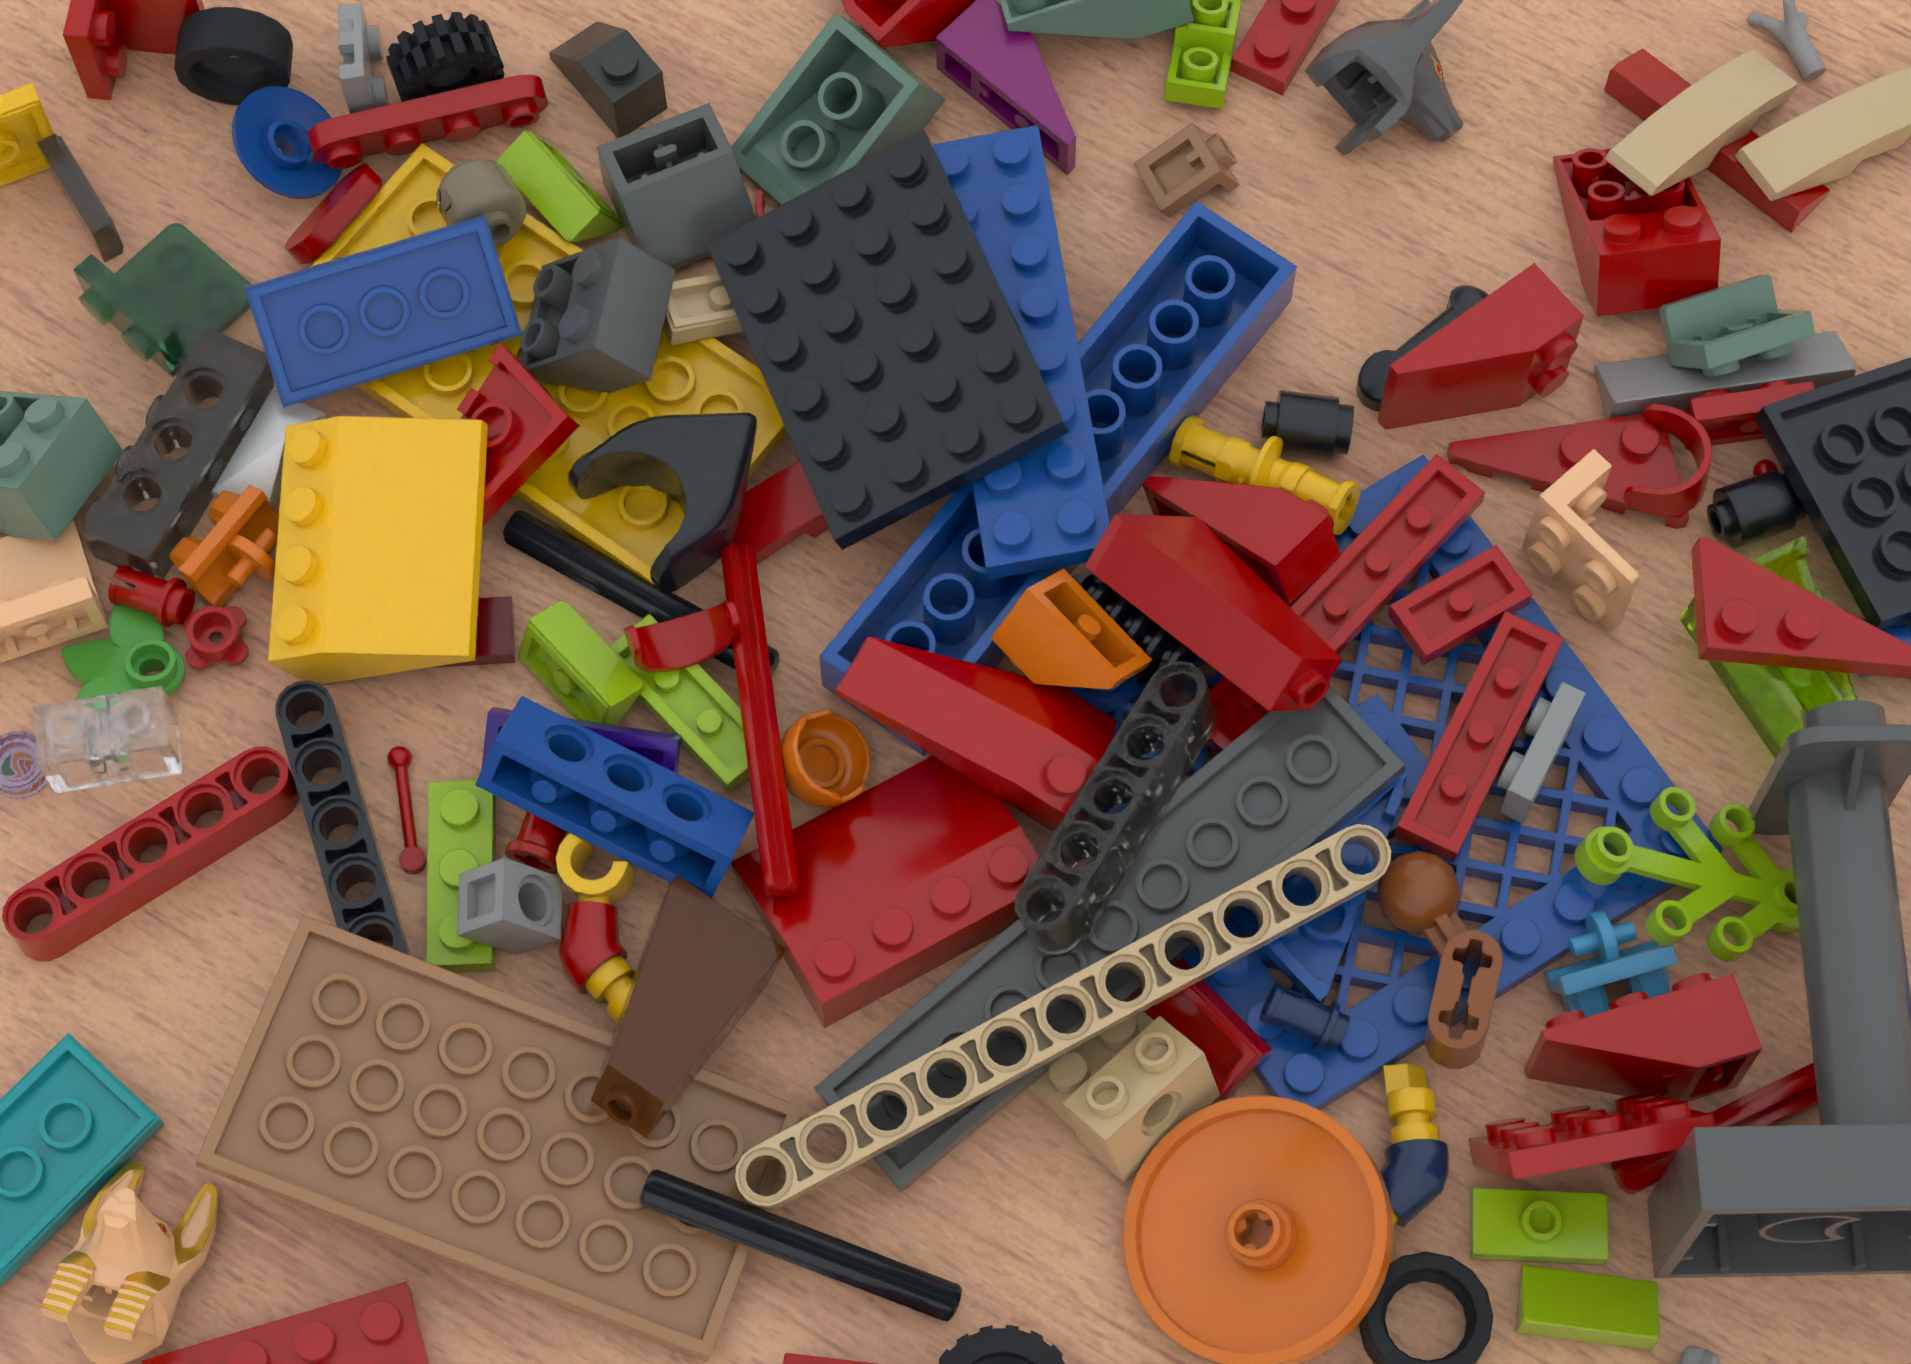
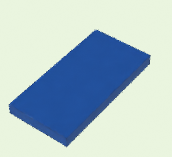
[244,215,522,408]

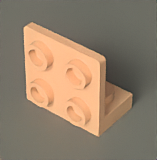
[1522,449,1640,631]
[0,519,108,663]

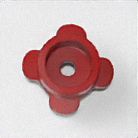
[183,606,249,670]

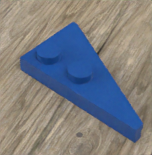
[1231,772,1408,1004]

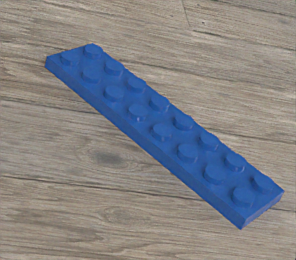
[933,125,1110,580]

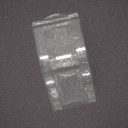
[33,686,183,793]

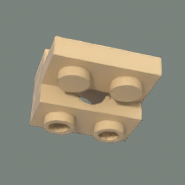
[1029,1012,1220,1182]

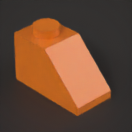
[991,568,1152,690]

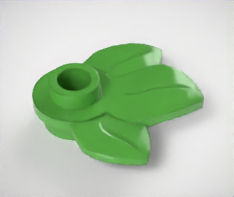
[61,604,185,714]

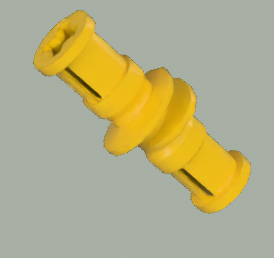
[1169,415,1361,536]

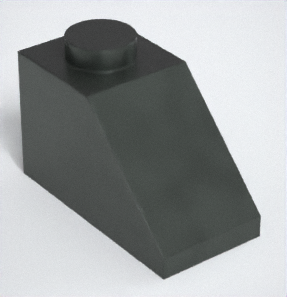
[549,21,667,138]

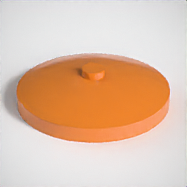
[1122,1095,1394,1364]

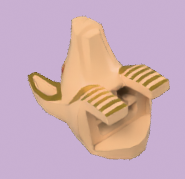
[40,1162,219,1364]

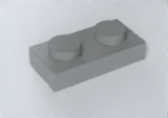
[1497,682,1586,824]

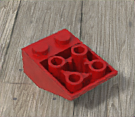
[1553,148,1721,316]
[1524,973,1763,1102]

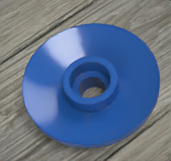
[232,86,342,199]

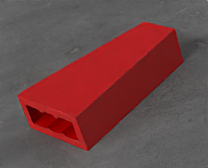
[1085,513,1343,711]

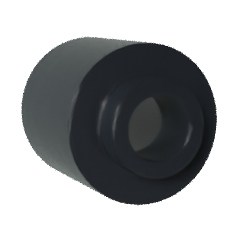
[1261,390,1354,459]
[1707,470,1807,548]

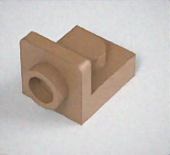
[1133,122,1239,217]

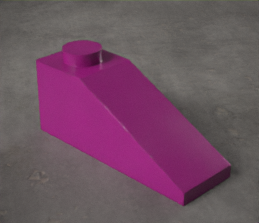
[936,0,1076,175]

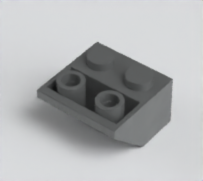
[597,103,756,270]
[520,237,676,393]

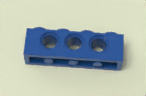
[475,696,754,898]

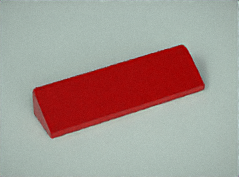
[1604,48,1830,233]

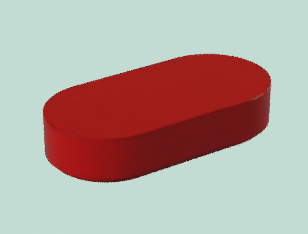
[284,163,382,264]

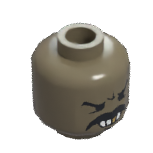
[436,159,526,248]

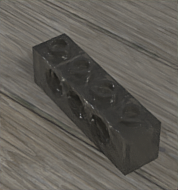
[82,327,277,579]

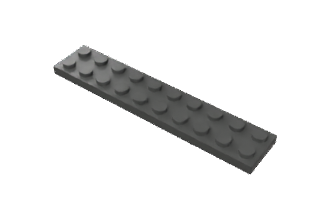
[814,685,1405,1193]

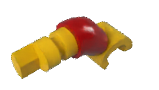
[556,833,636,1024]

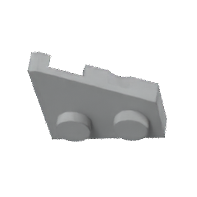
[338,3,389,114]

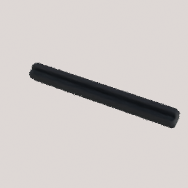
[503,511,780,675]
[640,1169,962,1321]

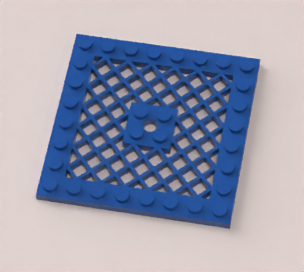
[1063,454,1723,1110]

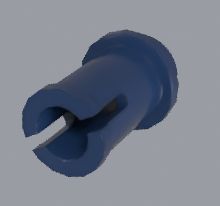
[1259,982,1350,1053]

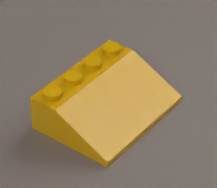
[268,416,488,685]

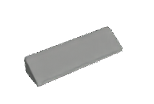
[1594,331,1856,419]

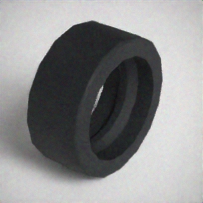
[174,7,293,105]
[1359,1251,1494,1364]

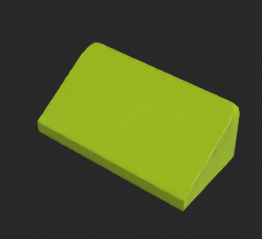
[497,130,623,242]
[518,601,644,725]
[1516,1264,1659,1351]

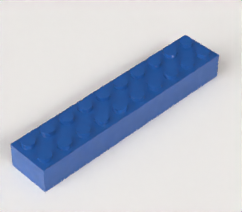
[819,201,1297,756]

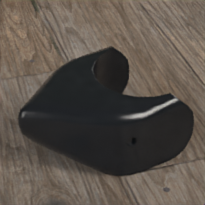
[568,412,757,593]

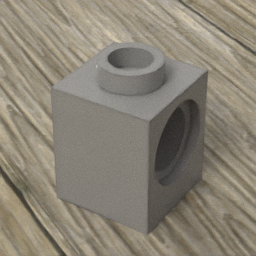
[457,857,562,955]

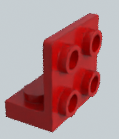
[63,0,205,100]

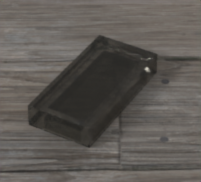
[37,133,124,262]

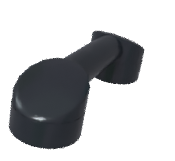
[1356,285,1489,411]

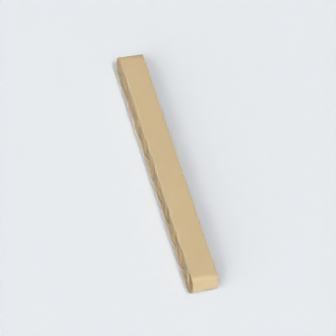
[735,824,1391,1210]

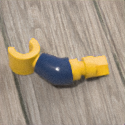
[1380,1063,1449,1263]

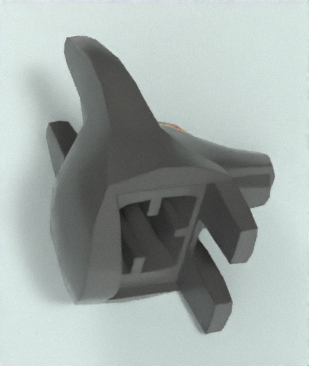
[1305,0,1464,155]

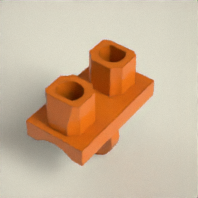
[169,484,279,607]

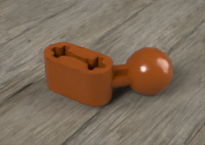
[1377,851,1502,1069]

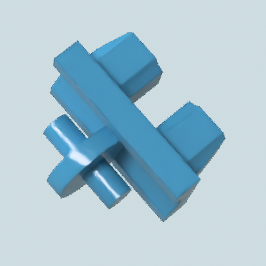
[1543,910,1678,1017]

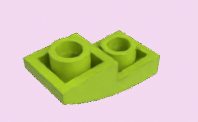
[1164,0,1242,110]

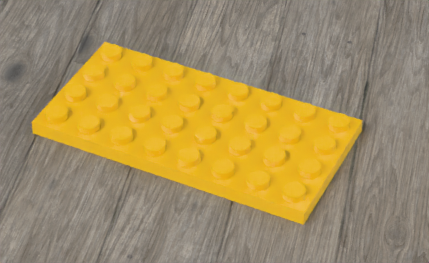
[311,143,788,585]

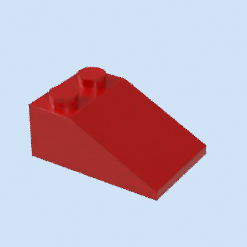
[1377,263,1584,430]

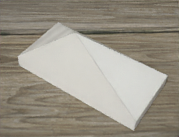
[212,390,327,510]

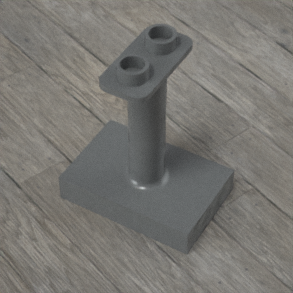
[1647,700,1911,1278]

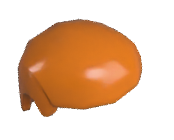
[781,709,872,807]

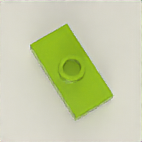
[1470,1188,1609,1265]

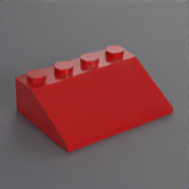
[731,756,1053,1028]

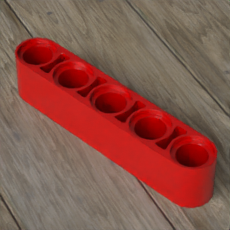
[2,747,299,961]

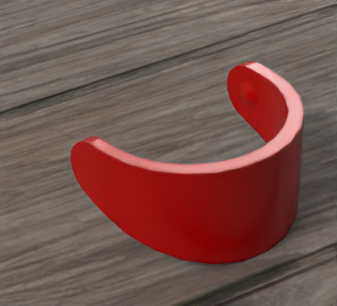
[1623,404,1712,517]
[623,600,740,673]

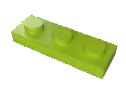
[609,614,749,794]
[426,780,496,973]

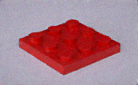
[1468,1093,1715,1180]

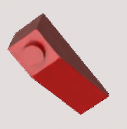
[1142,476,1341,606]

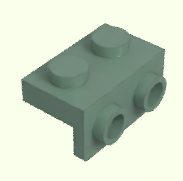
[1659,275,1815,377]

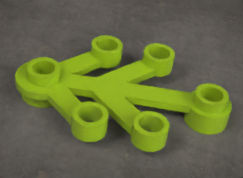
[1574,787,1800,962]

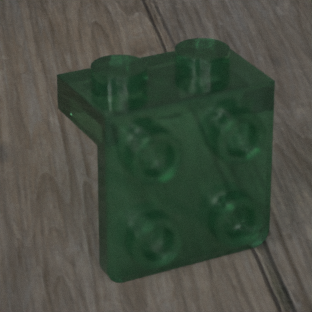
[73,223,252,377]

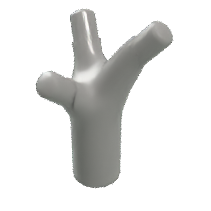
[1747,0,1826,82]

